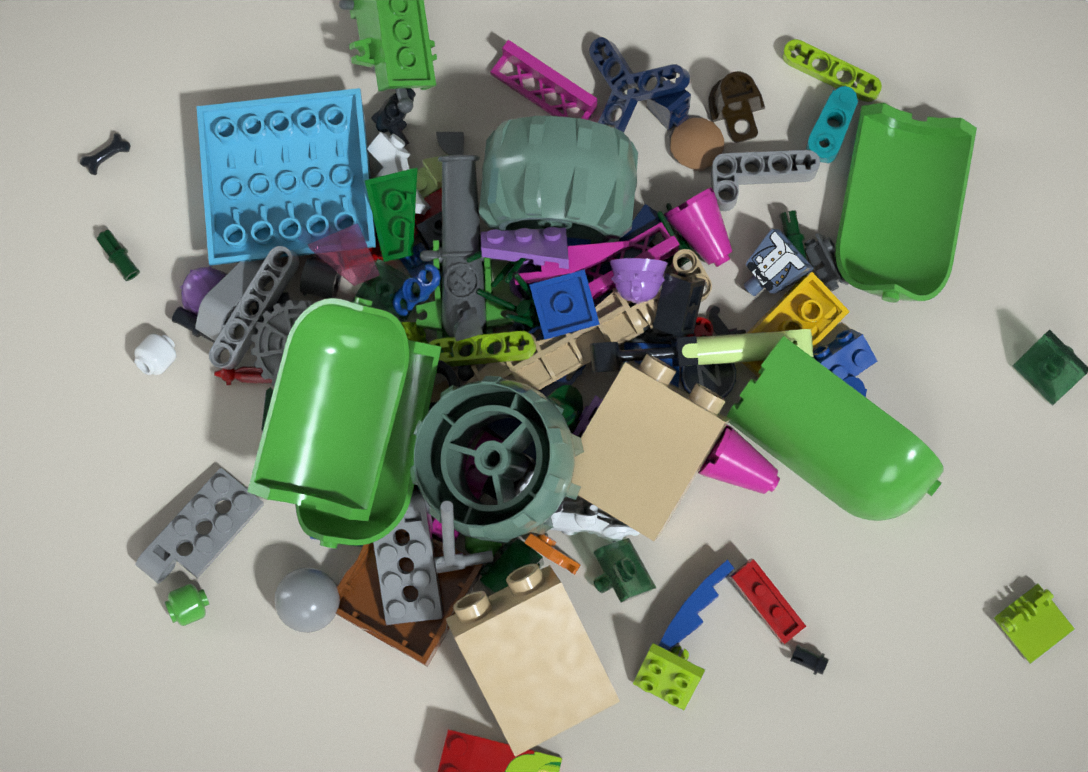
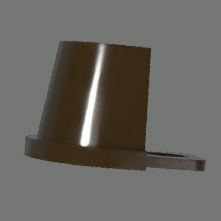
[708,71,765,143]

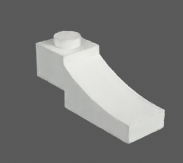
[367,132,431,215]

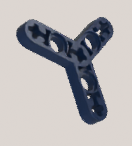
[589,37,690,132]

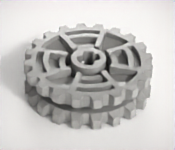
[251,300,313,386]

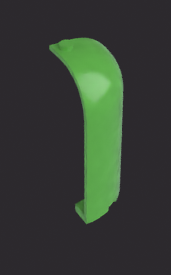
[835,103,977,303]
[247,297,409,521]
[726,336,944,521]
[295,340,441,548]

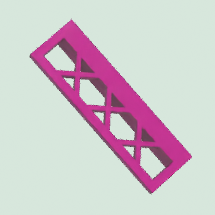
[490,40,597,120]
[585,222,680,301]

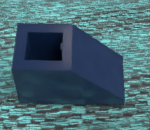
[647,89,691,130]

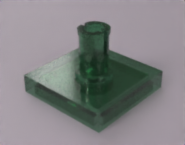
[351,259,420,322]
[1013,329,1088,406]
[593,538,656,603]

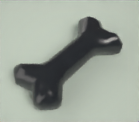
[80,133,131,175]

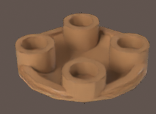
[670,118,724,172]

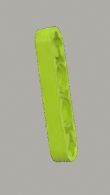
[783,39,882,102]
[428,331,536,367]

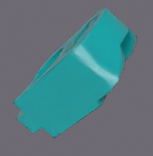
[806,86,858,164]

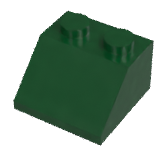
[479,538,544,594]

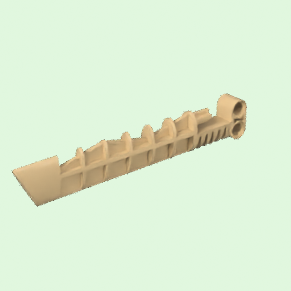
[430,249,712,403]

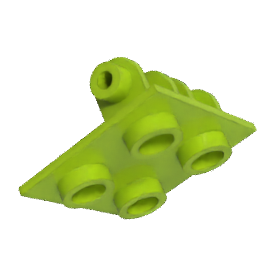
[994,583,1075,664]

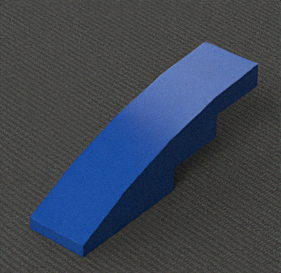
[658,559,735,651]

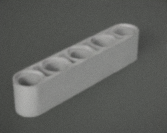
[209,246,299,369]

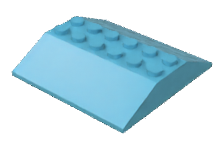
[196,88,376,266]

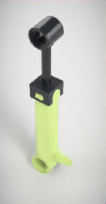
[590,329,813,372]

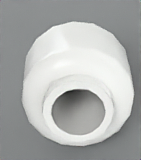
[134,334,176,375]

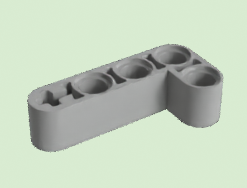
[711,150,820,212]
[195,257,285,341]

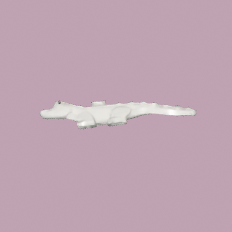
[550,499,639,543]

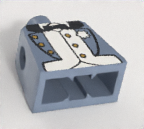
[744,229,814,296]

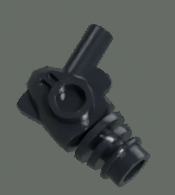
[371,88,416,147]

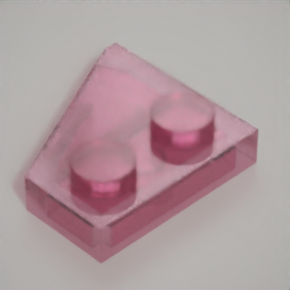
[308,223,380,286]

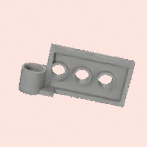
[136,467,264,584]
[373,490,444,625]

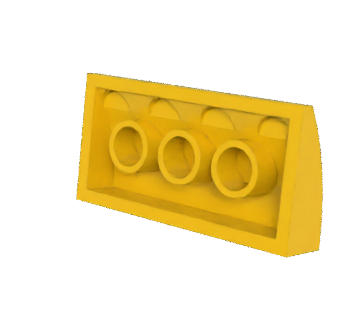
[742,272,850,378]

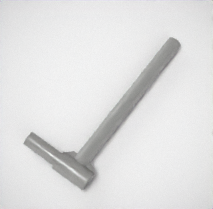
[434,501,493,573]

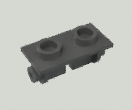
[804,233,849,292]

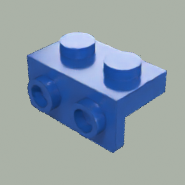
[812,329,878,380]

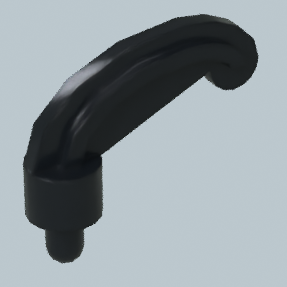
[709,306,746,335]

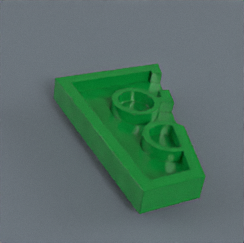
[365,168,418,262]

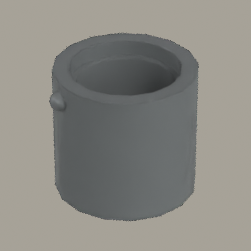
[300,256,342,299]

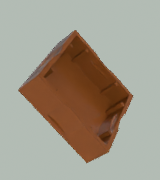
[336,529,484,667]

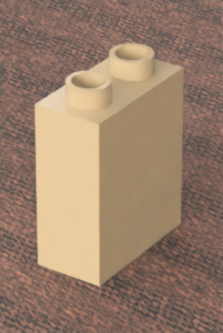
[571,354,730,541]
[446,564,620,757]

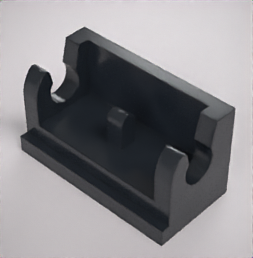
[653,272,706,337]

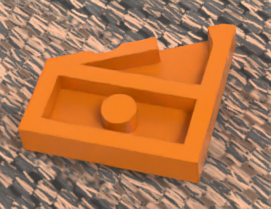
[524,533,581,575]

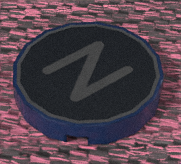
[681,363,737,398]

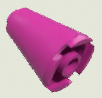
[664,187,733,267]
[698,424,780,494]

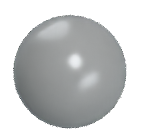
[275,568,340,633]

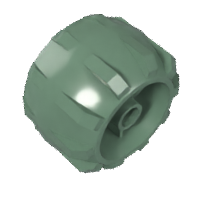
[479,116,638,244]
[410,376,584,543]

